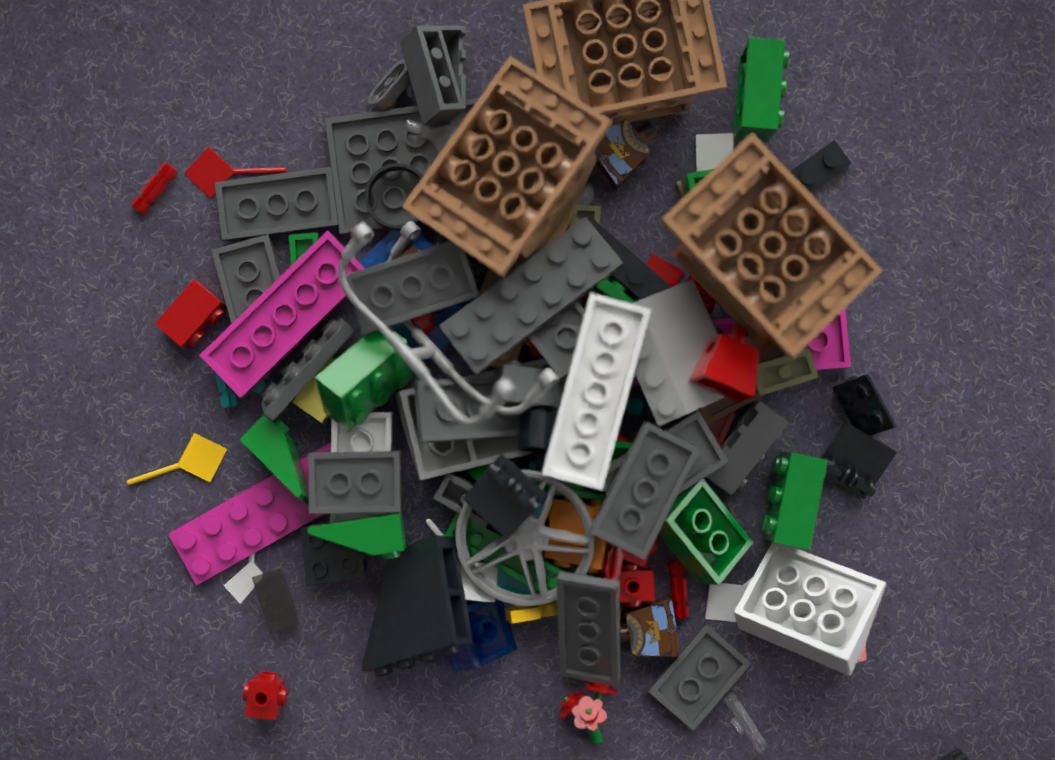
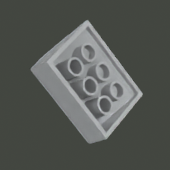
[632,279,724,426]

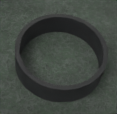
[365,163,423,231]

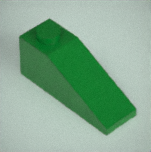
[240,414,309,505]
[308,512,407,559]

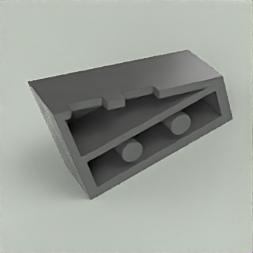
[400,26,466,125]
[705,401,790,495]

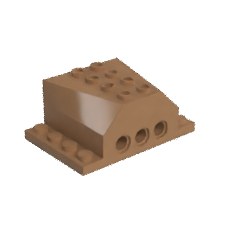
[523,0,727,125]
[402,56,612,277]
[660,133,883,358]

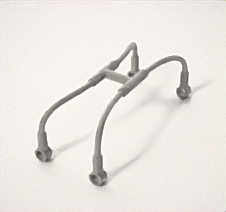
[338,221,559,427]

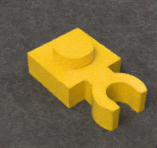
[505,601,558,624]

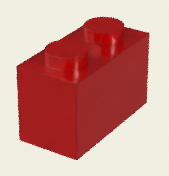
[155,279,226,349]

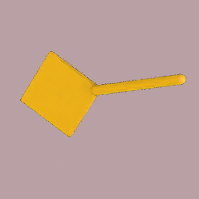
[126,433,227,485]

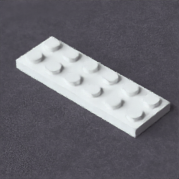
[542,293,651,490]

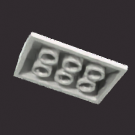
[734,542,886,676]

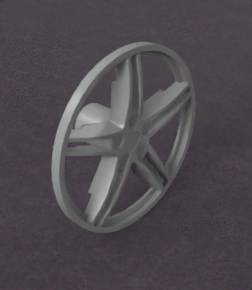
[456,470,595,606]

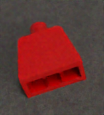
[689,324,759,403]

